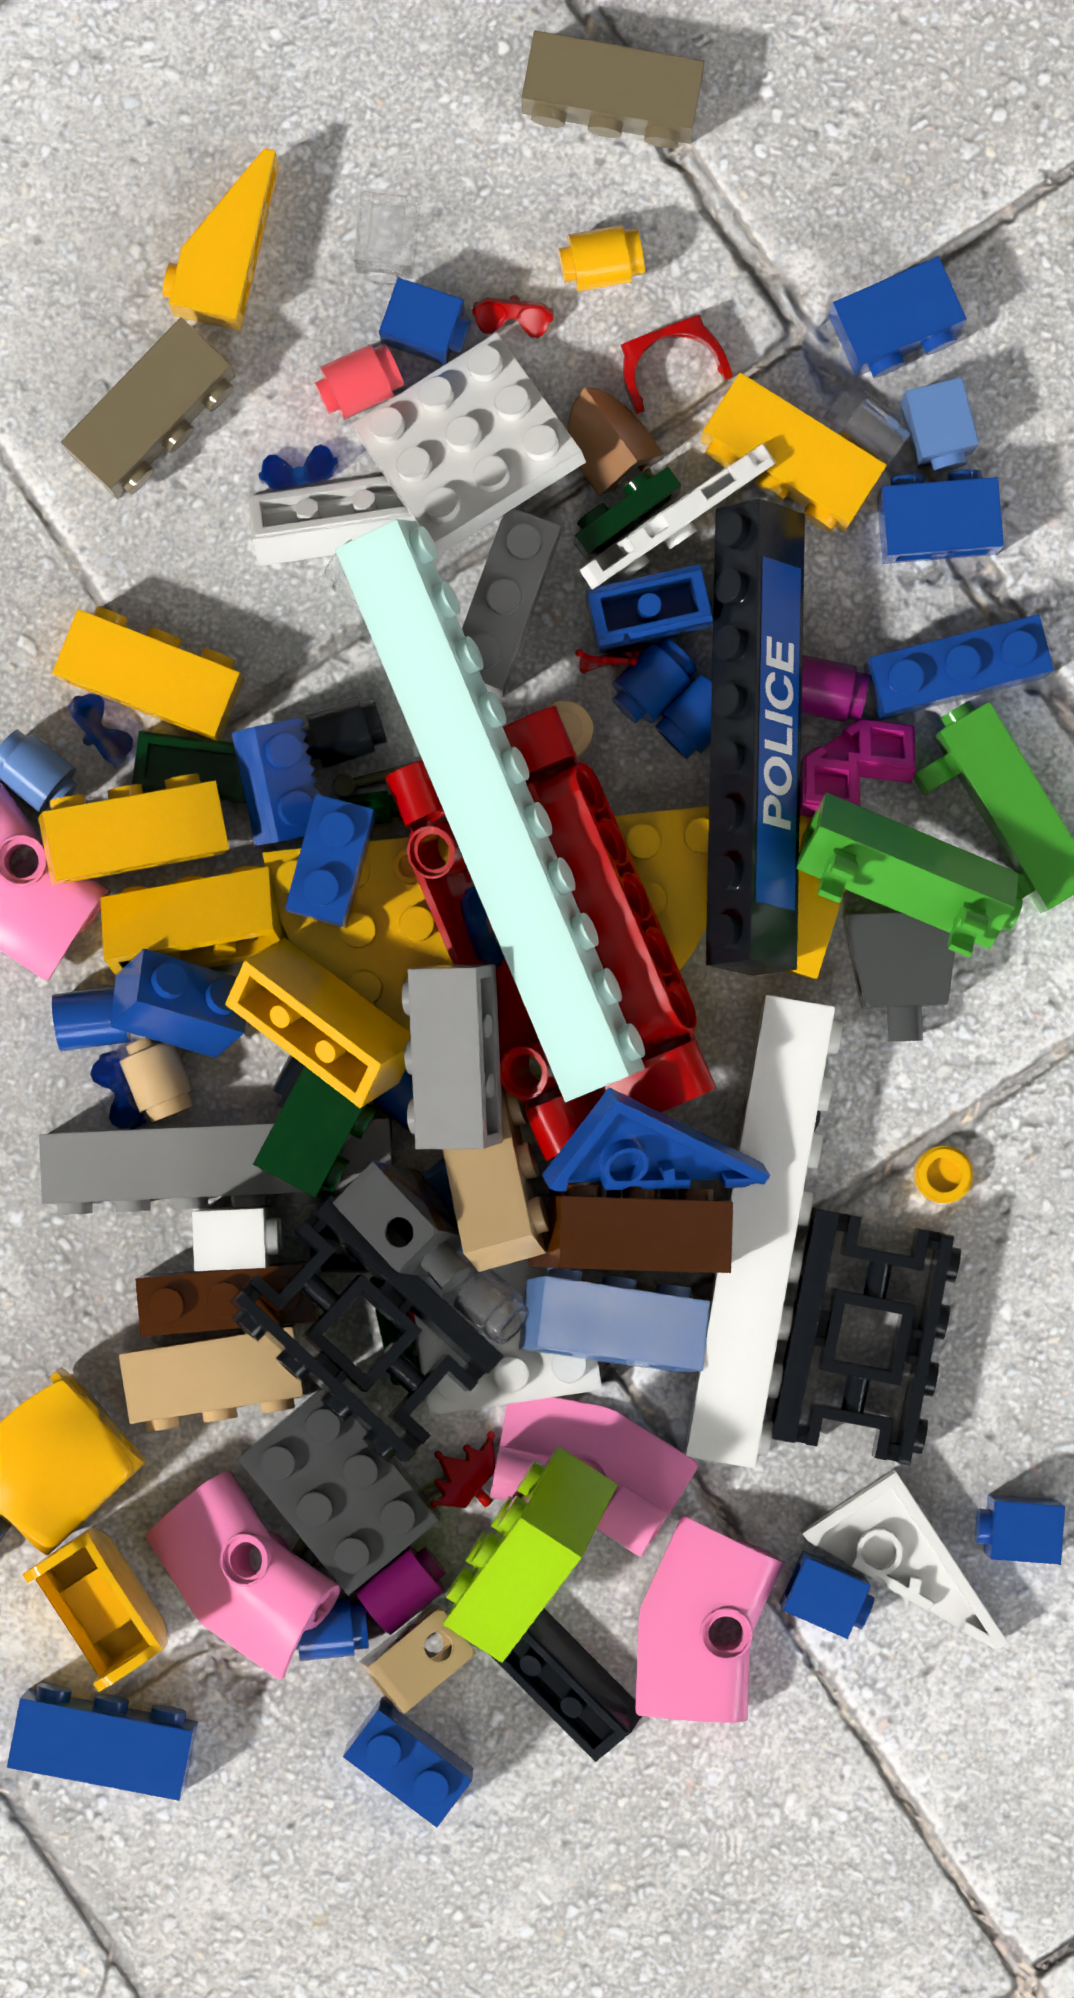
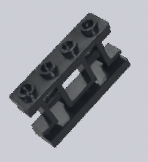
[229,1195,504,1462]
[771,1207,961,1466]

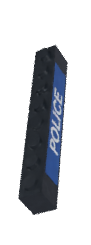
[706,498,805,976]

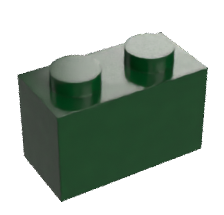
[253,1066,377,1198]

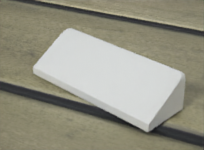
[248,476,414,566]

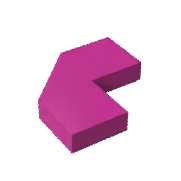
[800,719,916,817]

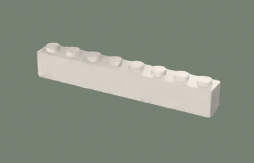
[684,995,843,1469]

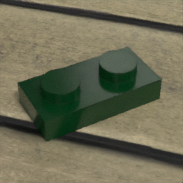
[574,466,682,562]

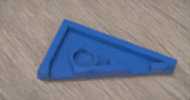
[542,1087,771,1191]

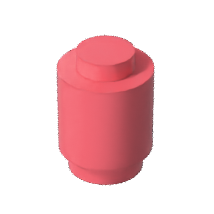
[314,343,405,420]

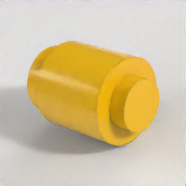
[558,225,645,292]

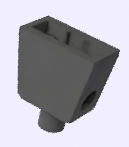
[844,913,955,1042]

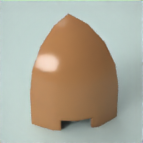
[567,387,665,496]

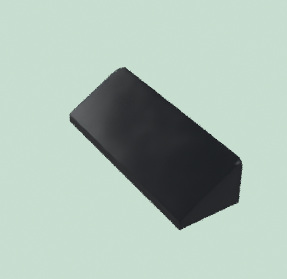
[491,1608,642,1762]

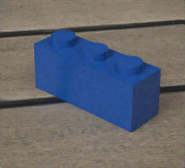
[864,614,1054,721]
[7,1683,198,1801]

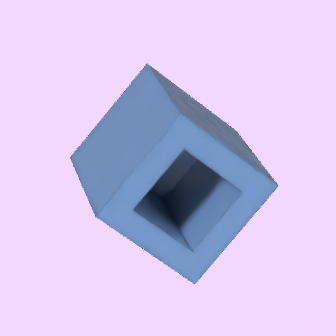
[900,377,979,473]

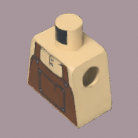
[359,1604,476,1714]

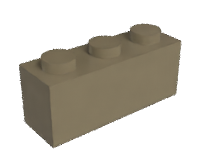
[522,30,705,148]
[61,317,236,500]

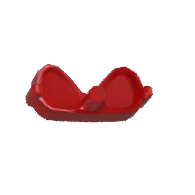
[472,295,554,338]

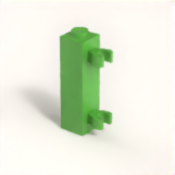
[913,700,1074,914]
[796,792,1023,958]

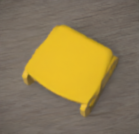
[0,1367,146,1555]
[22,1527,168,1692]

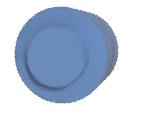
[0,729,78,813]

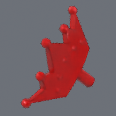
[575,643,649,674]
[429,1431,495,1509]

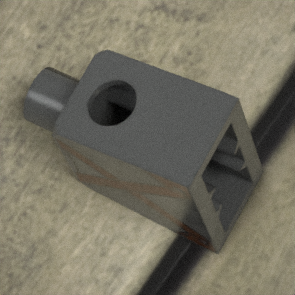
[333,1161,471,1293]

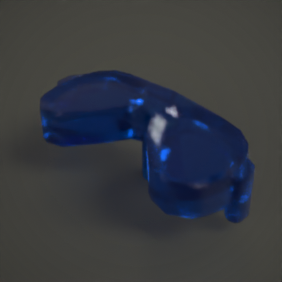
[258,444,339,490]
[68,694,133,768]
[460,886,505,967]
[90,1050,146,1129]

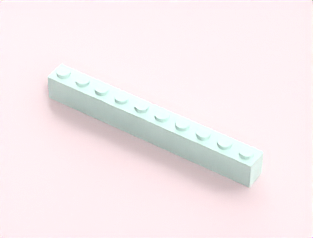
[335,519,645,1102]

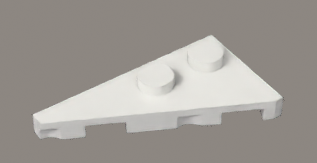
[579,443,776,590]
[801,1470,1008,1650]

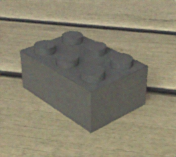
[237,1388,441,1596]

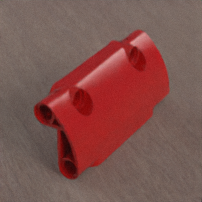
[385,706,717,1161]

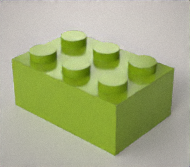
[442,1446,618,1663]

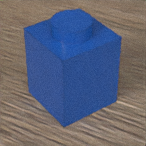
[379,277,471,365]
[975,1495,1065,1565]
[779,1550,875,1639]

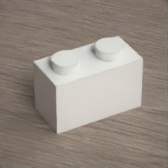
[192,1205,284,1271]

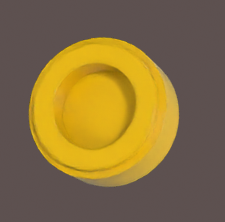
[913,1146,973,1204]

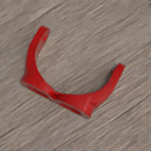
[620,315,733,415]

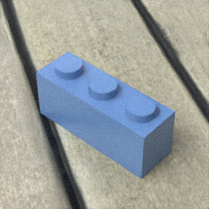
[519,1268,710,1373]

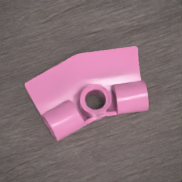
[0,781,111,981]
[490,1397,698,1558]
[146,1471,340,1679]
[635,1515,785,1723]

